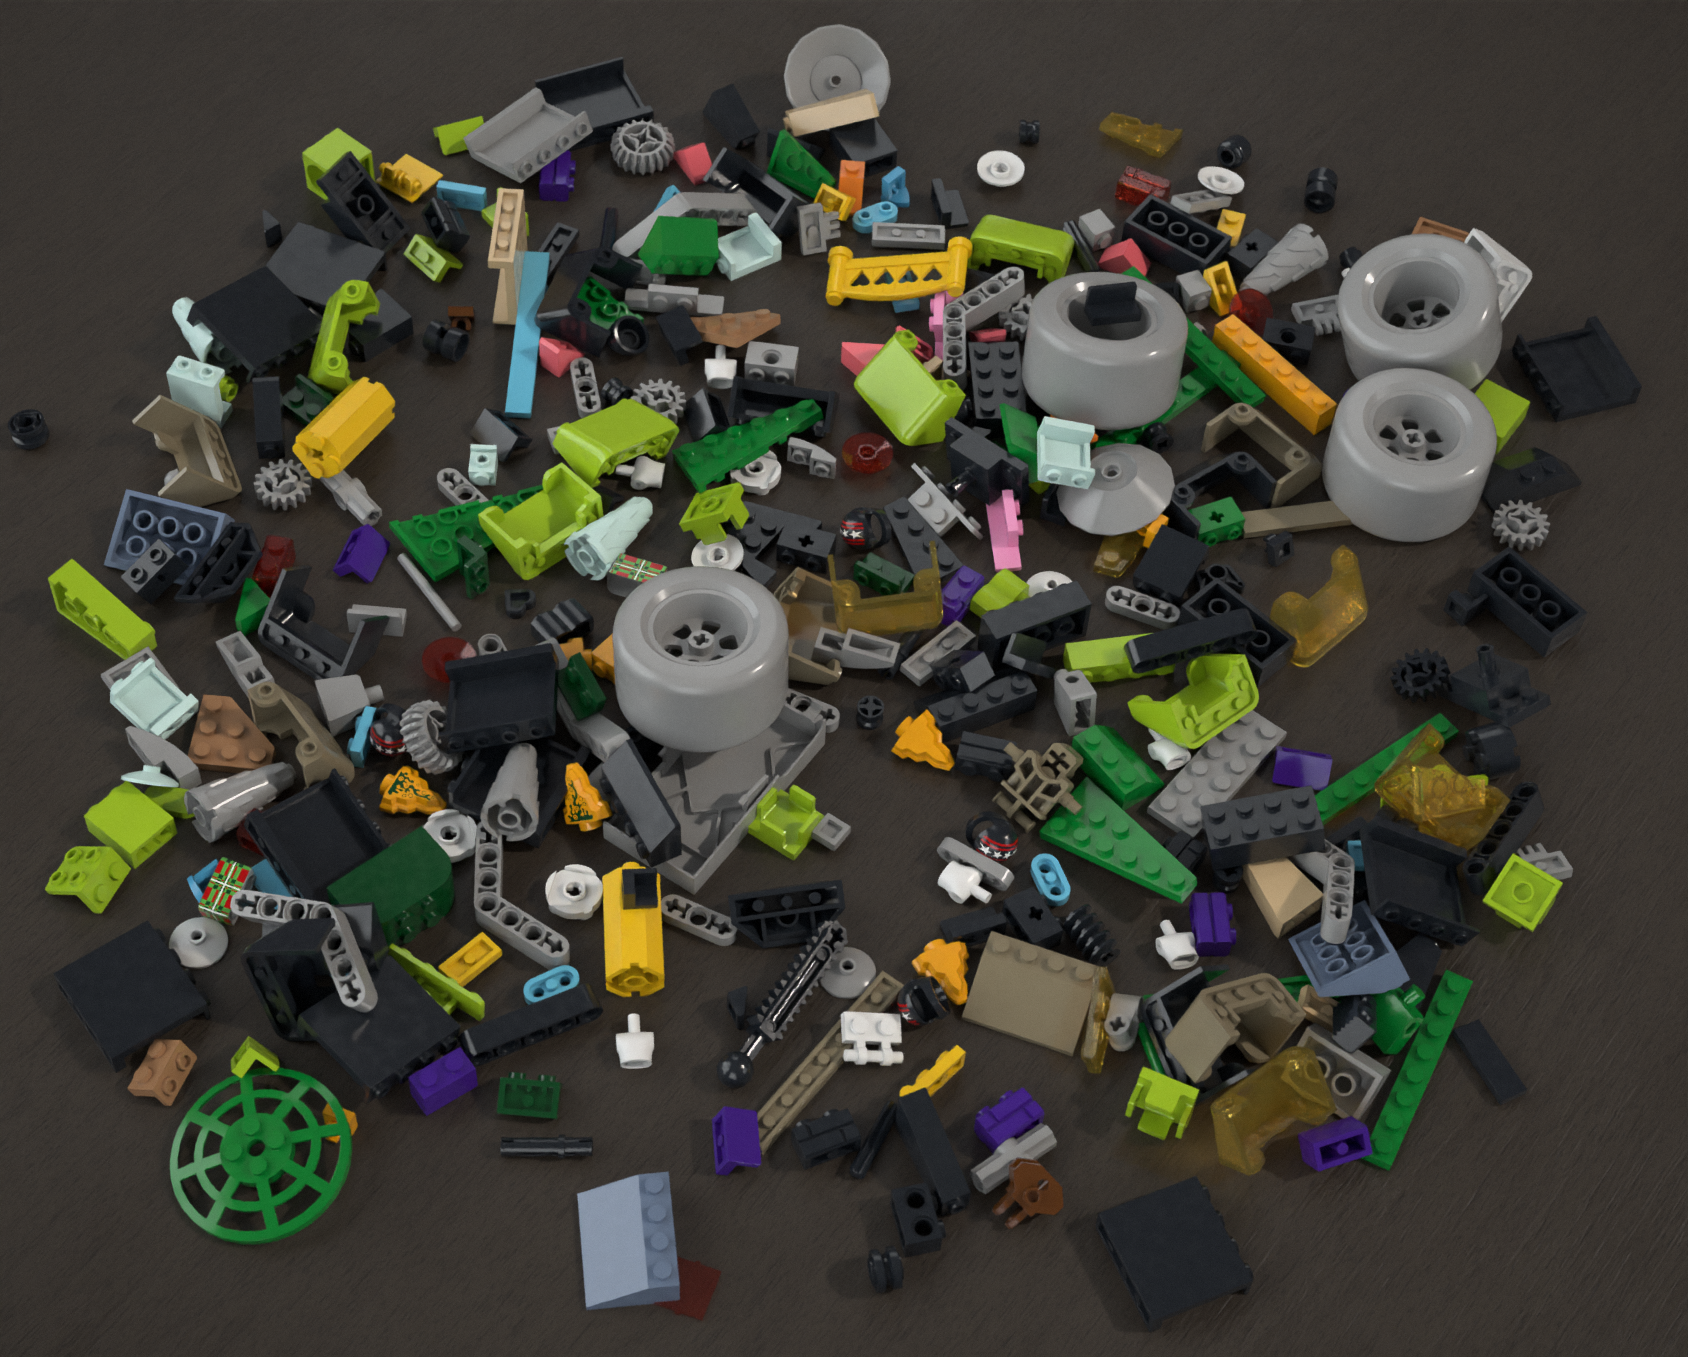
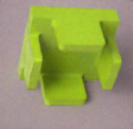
[679,482,749,545]
[748,784,825,861]
[1483,854,1563,932]
[1125,1067,1199,1140]

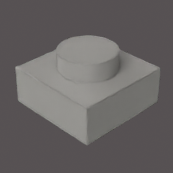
[811,813,851,851]

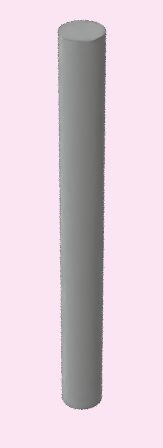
[397,553,462,632]

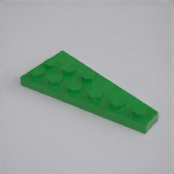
[1039,776,1197,904]

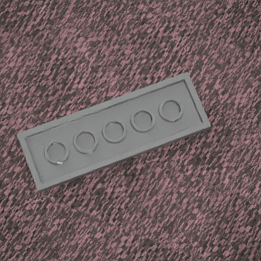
[1147,710,1287,840]

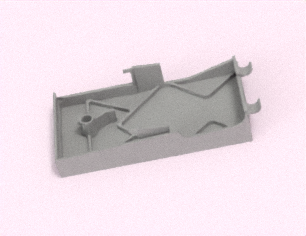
[603,700,826,895]

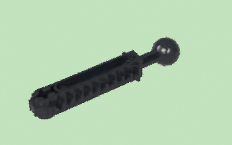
[716,920,848,1089]

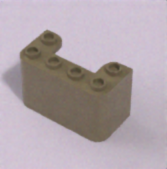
[1165,973,1307,1083]

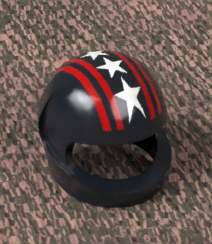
[840,507,891,549]
[369,703,407,757]
[965,811,1019,863]
[898,976,950,1026]

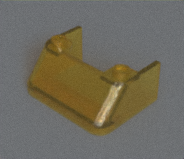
[827,541,944,636]

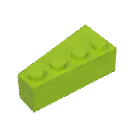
[48,559,157,660]

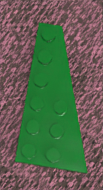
[672,399,823,494]
[389,485,543,583]

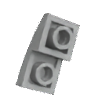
[787,437,836,479]

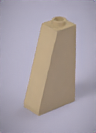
[783,89,879,137]
[1242,857,1323,939]

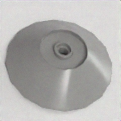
[784,24,891,131]
[1057,443,1175,536]

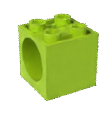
[302,128,375,200]

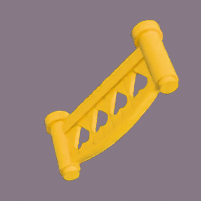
[826,237,972,306]

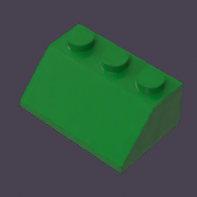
[638,216,719,276]
[999,403,1040,484]
[1072,725,1165,811]

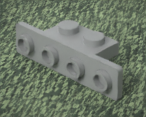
[624,284,724,317]
[908,463,984,540]

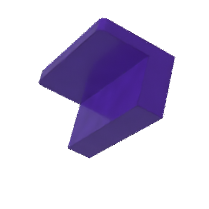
[333,524,390,583]
[1272,746,1333,791]
[712,1106,761,1176]

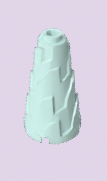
[172,297,242,374]
[564,497,653,580]

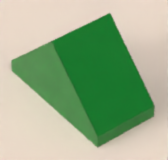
[235,578,270,636]

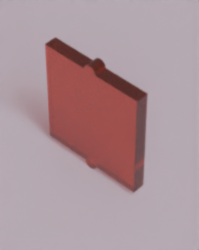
[654,1257,722,1321]

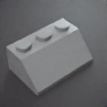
[1279,1023,1391,1120]

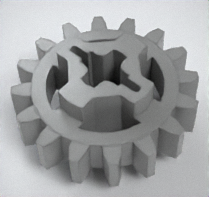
[998,294,1033,341]
[631,379,686,424]
[254,459,312,510]
[1491,500,1550,551]

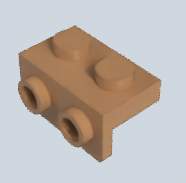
[127,1039,197,1106]

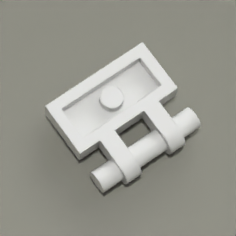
[841,1011,903,1066]

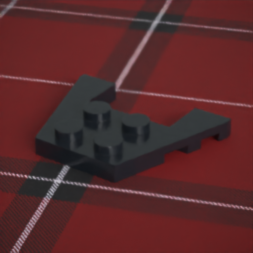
[721,501,822,588]

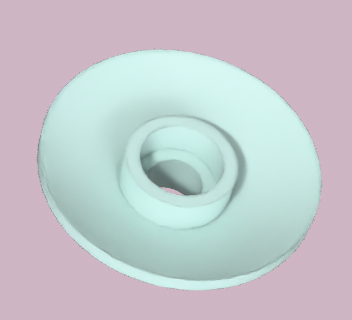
[121,765,179,787]

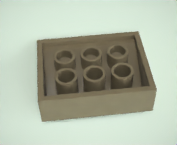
[962,931,1102,1056]

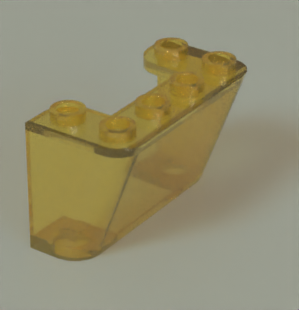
[1211,1046,1337,1176]

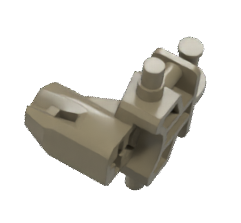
[992,742,1083,833]

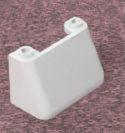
[1421,228,1532,322]

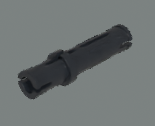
[878,613,930,680]
[500,1134,593,1159]

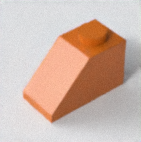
[839,160,865,216]

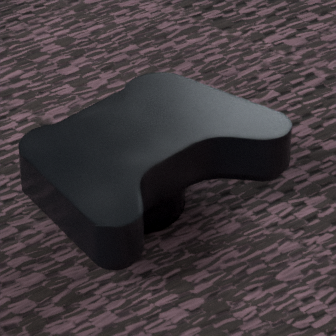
[1194,564,1245,594]

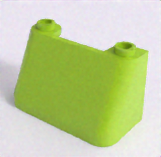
[967,215,1074,283]
[308,280,380,395]
[854,330,966,446]
[552,398,679,488]
[478,462,603,580]
[1127,654,1259,749]

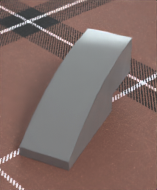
[811,627,900,669]
[216,631,275,699]
[125,726,202,790]

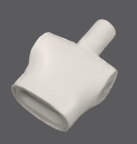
[705,345,737,389]
[616,456,665,490]
[1148,728,1191,770]
[938,860,992,904]
[1156,920,1199,970]
[616,1014,654,1069]

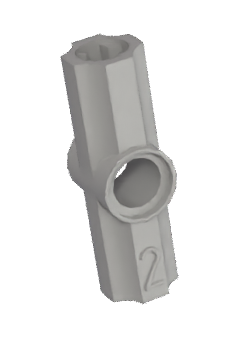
[319,470,382,526]
[970,1123,1057,1194]

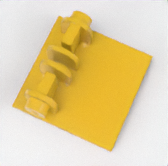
[375,154,443,203]

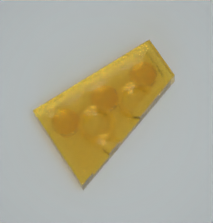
[1099,112,1183,158]
[1093,531,1145,578]
[1412,765,1486,821]
[1081,966,1116,1073]

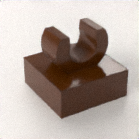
[448,306,475,332]

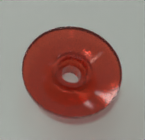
[1229,289,1273,336]
[842,432,893,474]
[422,637,476,683]

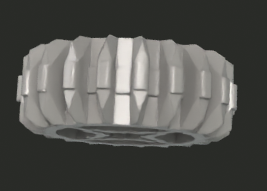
[611,119,675,175]
[400,699,465,775]

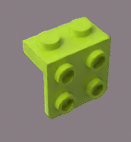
[45,846,131,913]

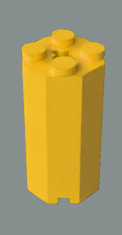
[292,377,395,479]
[602,862,664,997]

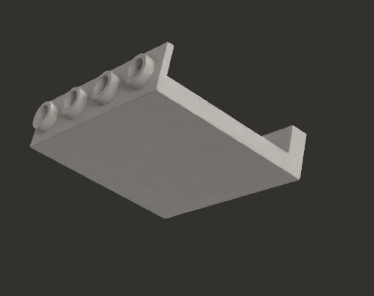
[463,88,593,183]

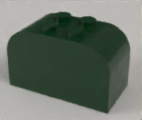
[327,826,455,947]

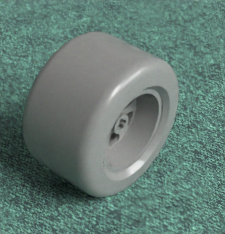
[1337,234,1502,390]
[1022,272,1188,430]
[1322,368,1497,542]
[612,566,789,752]

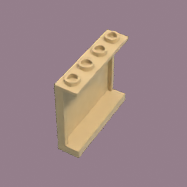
[488,188,528,325]

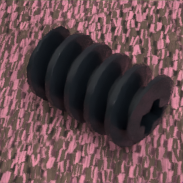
[1063,904,1121,968]

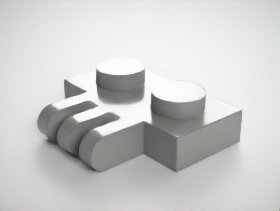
[797,203,841,256]
[1291,295,1341,336]
[1515,843,1573,880]

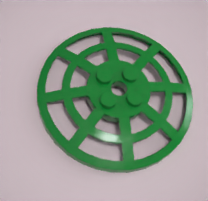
[170,1068,353,1244]

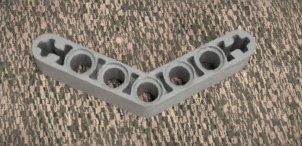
[612,192,757,260]
[943,267,1025,391]
[534,637,630,762]
[474,822,570,970]
[1287,839,1355,944]
[230,890,378,1012]

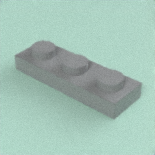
[1170,189,1232,215]
[872,222,945,250]
[900,620,976,687]

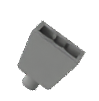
[1053,669,1097,736]
[315,675,384,737]

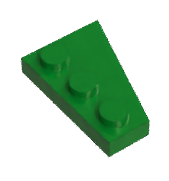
[577,276,644,330]

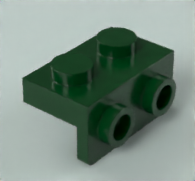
[457,535,490,599]

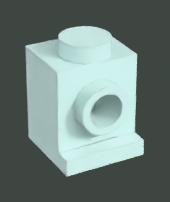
[468,444,498,486]

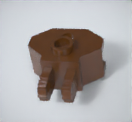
[992,1157,1064,1229]

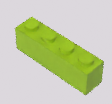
[1063,633,1176,683]

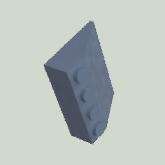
[104,489,235,585]
[1288,900,1410,997]
[577,1172,680,1310]

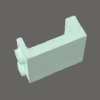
[716,212,782,281]
[166,356,233,428]
[1037,416,1095,489]
[110,658,199,740]

